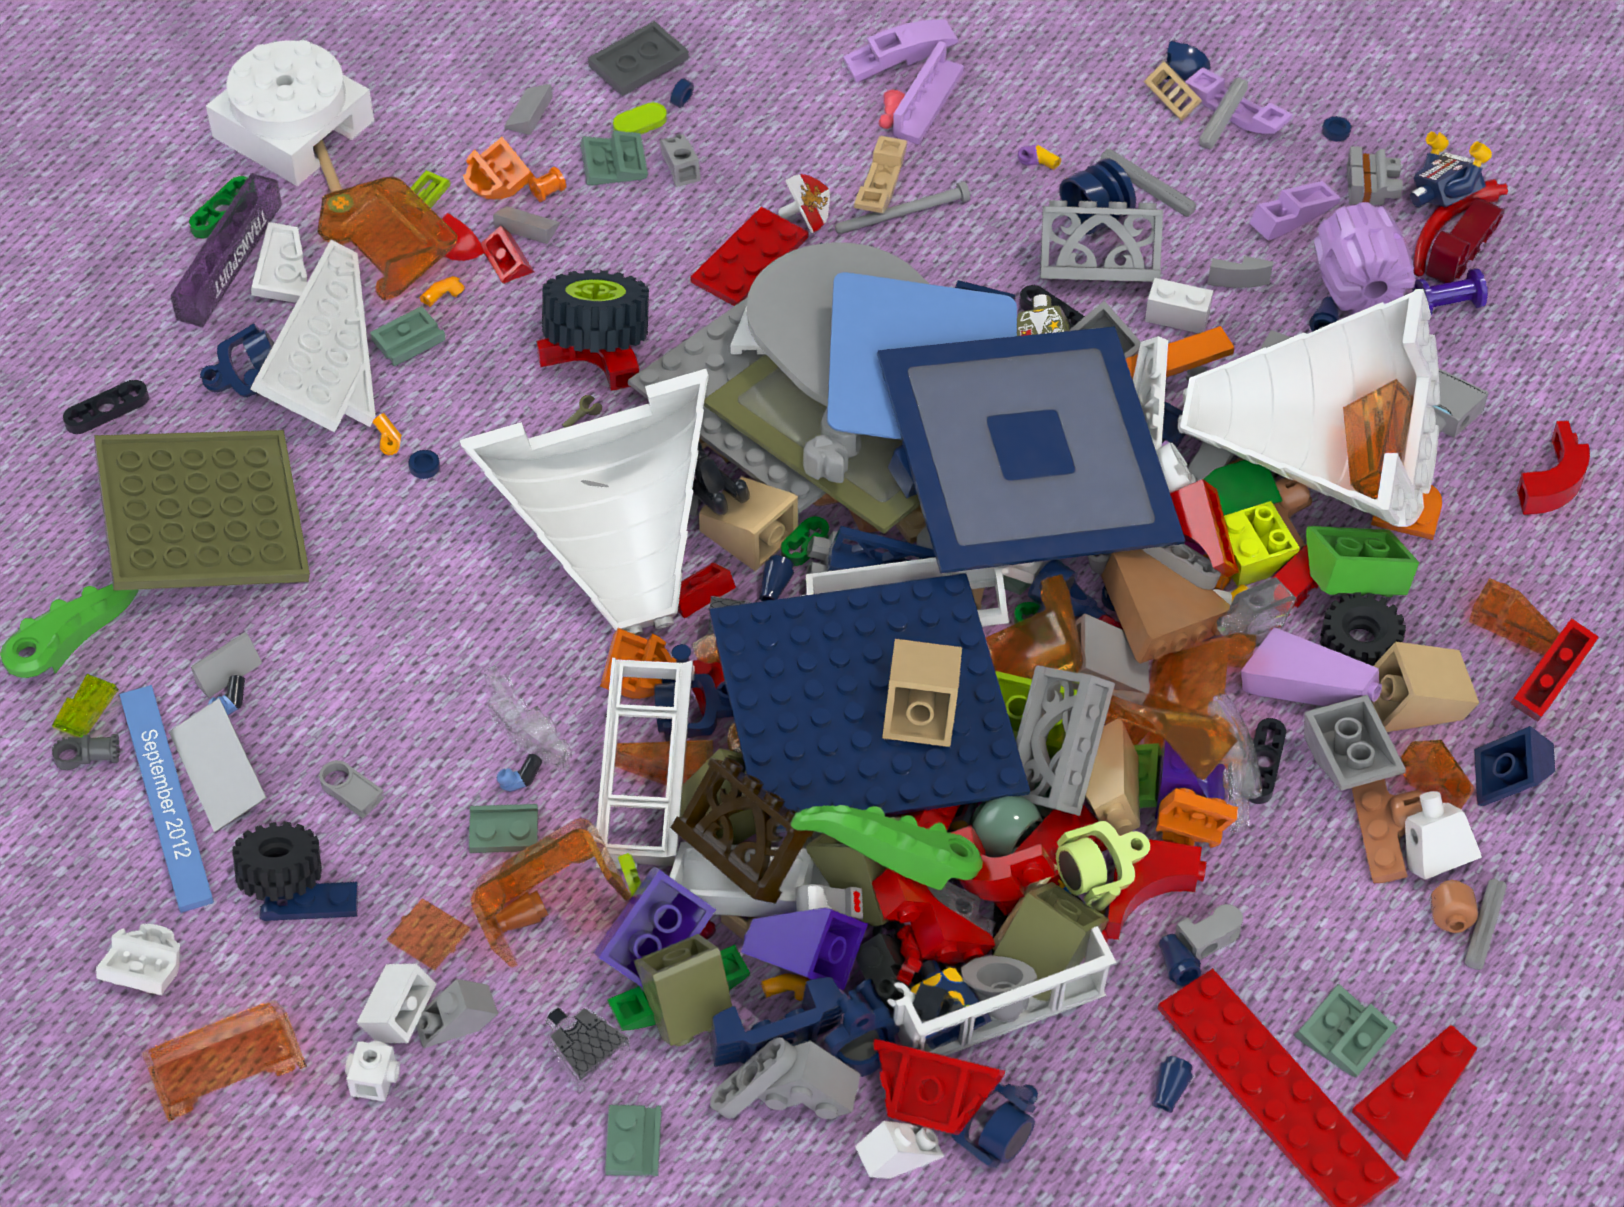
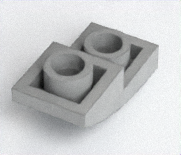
[1207,256,1273,288]

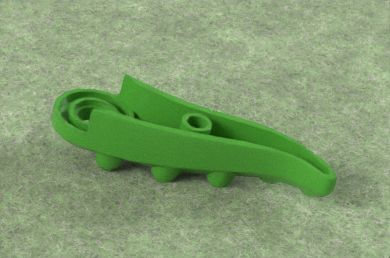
[0,583,139,678]
[791,805,983,890]

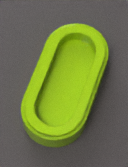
[613,102,667,134]

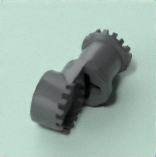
[52,734,120,771]

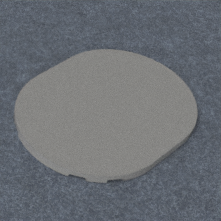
[747,242,929,406]

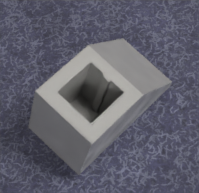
[416,979,498,1048]

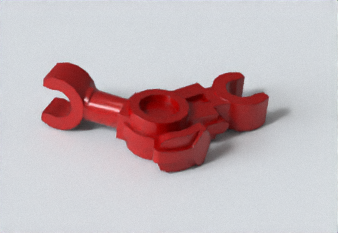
[896,924,958,986]

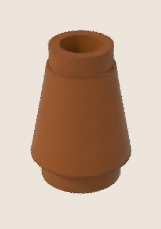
[494,890,548,933]

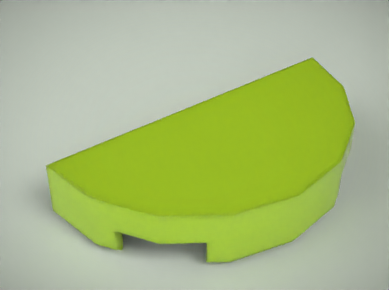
[618,853,641,898]

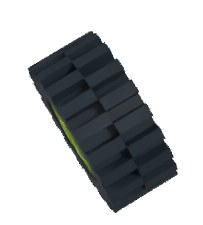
[542,270,649,353]

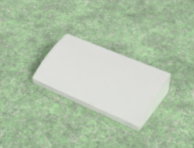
[669,842,813,917]

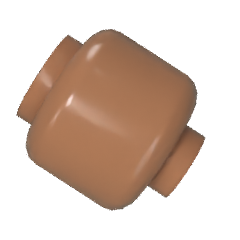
[1430,880,1478,933]

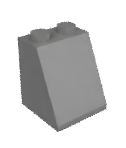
[1046,614,1150,708]

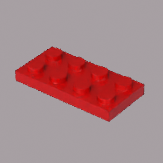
[690,206,808,306]

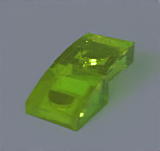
[52,674,119,737]

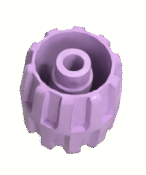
[1314,202,1416,315]

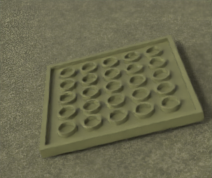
[94,430,310,591]

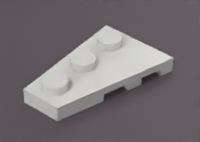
[251,222,307,303]

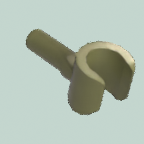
[562,395,602,428]

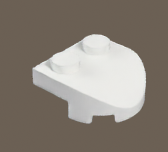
[96,924,180,995]

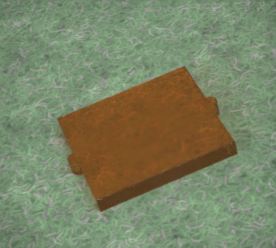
[387,898,470,970]

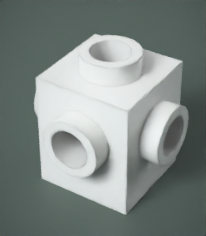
[345,1041,400,1102]

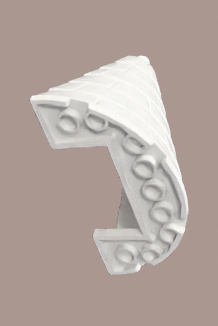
[1178,289,1440,527]
[460,369,709,635]

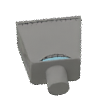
[1432,368,1489,438]

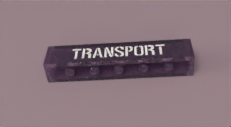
[170,173,282,328]

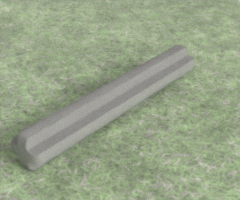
[1100,149,1197,217]

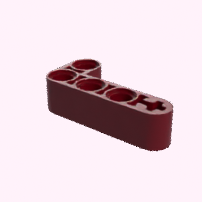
[1426,197,1505,284]

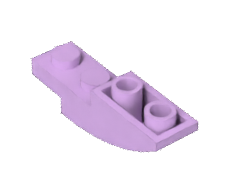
[843,19,958,83]

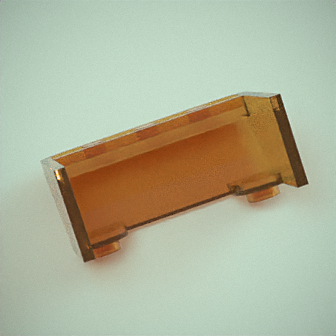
[471,818,632,968]
[141,1000,307,1122]

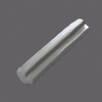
[1199,77,1248,149]
[1465,879,1507,970]

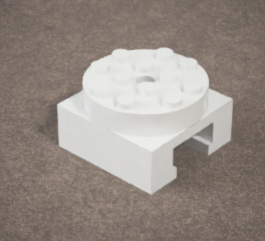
[206,40,374,186]

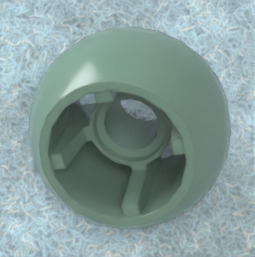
[971,796,1043,858]

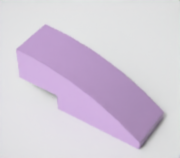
[1249,181,1341,240]

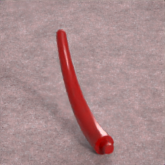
[1413,179,1508,277]

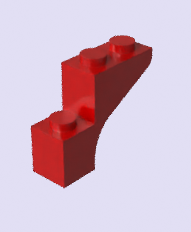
[872,869,996,964]

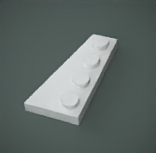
[1133,336,1168,451]

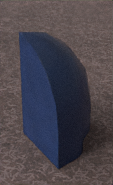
[1166,41,1211,82]

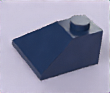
[1474,726,1556,806]

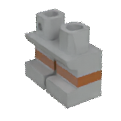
[1347,146,1403,205]

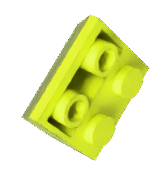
[1224,501,1300,587]

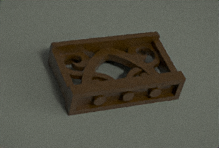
[671,757,815,904]

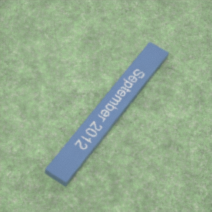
[119,685,214,913]

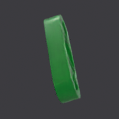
[189,176,255,239]

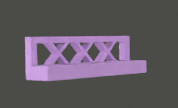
[893,41,964,145]

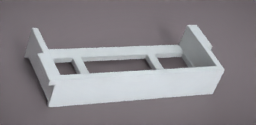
[800,557,1009,627]
[594,658,695,869]
[893,926,1117,1056]

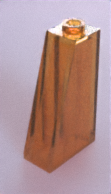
[1343,379,1414,499]

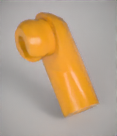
[372,413,401,455]

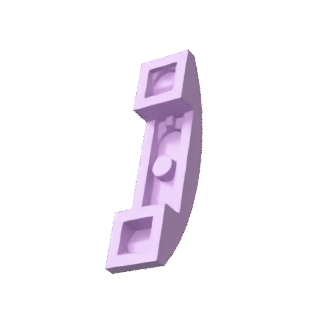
[1185,67,1293,134]

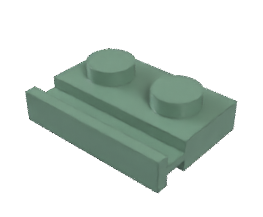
[370,306,446,367]
[469,804,538,853]
[605,1105,662,1176]

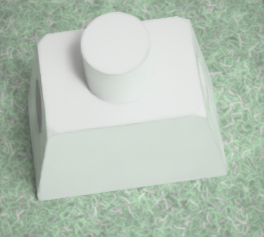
[1405,791,1481,880]

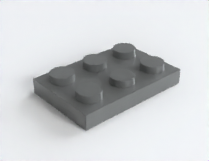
[588,21,689,97]

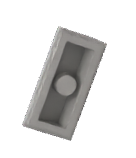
[504,84,553,135]
[493,206,560,244]
[191,632,262,698]

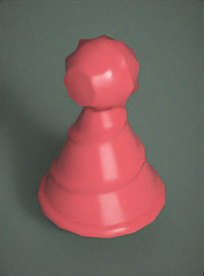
[879,89,905,129]

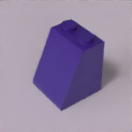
[1155,720,1226,819]
[741,907,868,990]

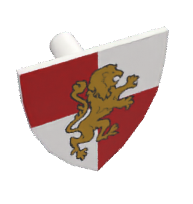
[778,174,830,233]

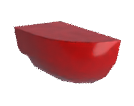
[430,213,484,261]

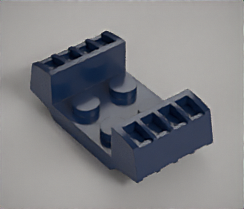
[710,977,843,1067]

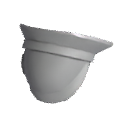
[961,956,1037,1022]

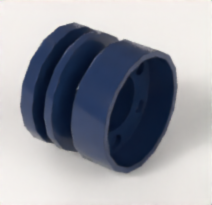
[1059,158,1136,235]

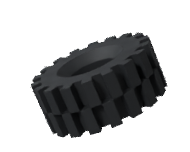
[1320,592,1406,666]
[232,822,322,901]

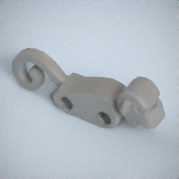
[803,408,861,483]

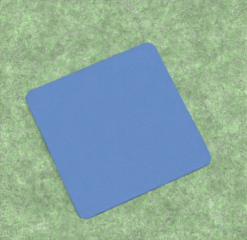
[827,272,1017,440]

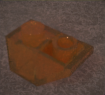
[1400,739,1475,809]

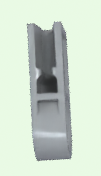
[319,760,385,818]

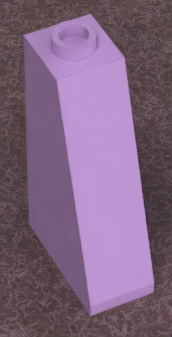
[1241,627,1382,706]

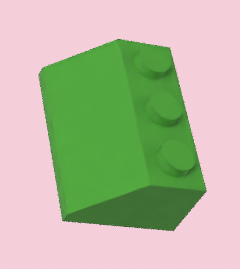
[1306,526,1420,597]

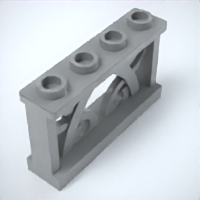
[1040,200,1163,282]
[1016,665,1115,816]

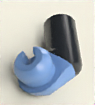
[208,675,245,715]
[497,754,542,792]

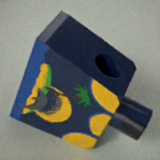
[910,960,992,1050]

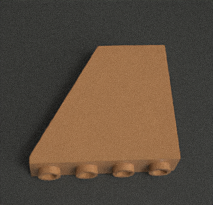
[1101,549,1234,664]

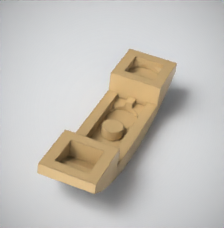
[854,136,907,213]

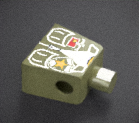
[1017,295,1070,336]

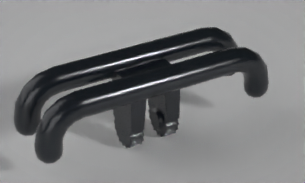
[692,442,750,516]

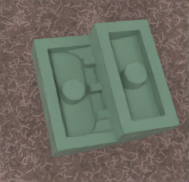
[580,131,648,185]
[1294,984,1398,1078]

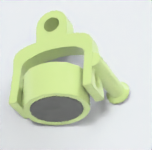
[1056,821,1150,915]

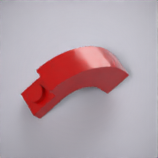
[536,338,640,391]
[1516,420,1590,515]
[952,826,1056,902]

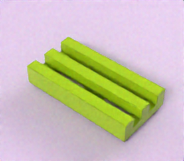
[394,170,451,222]

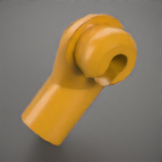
[420,276,465,307]
[761,973,810,1001]

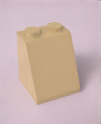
[699,477,798,571]
[882,639,962,747]
[1371,642,1479,732]
[1060,718,1140,836]

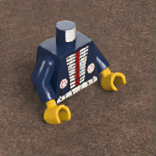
[1410,131,1492,208]

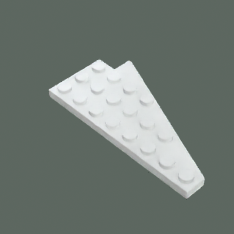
[250,240,376,432]

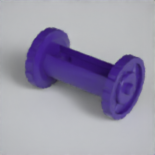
[1412,268,1488,316]

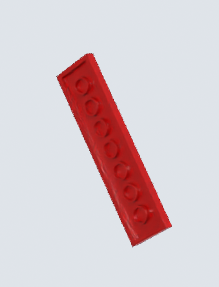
[1157,968,1400,1207]

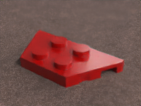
[874,1039,1005,1135]

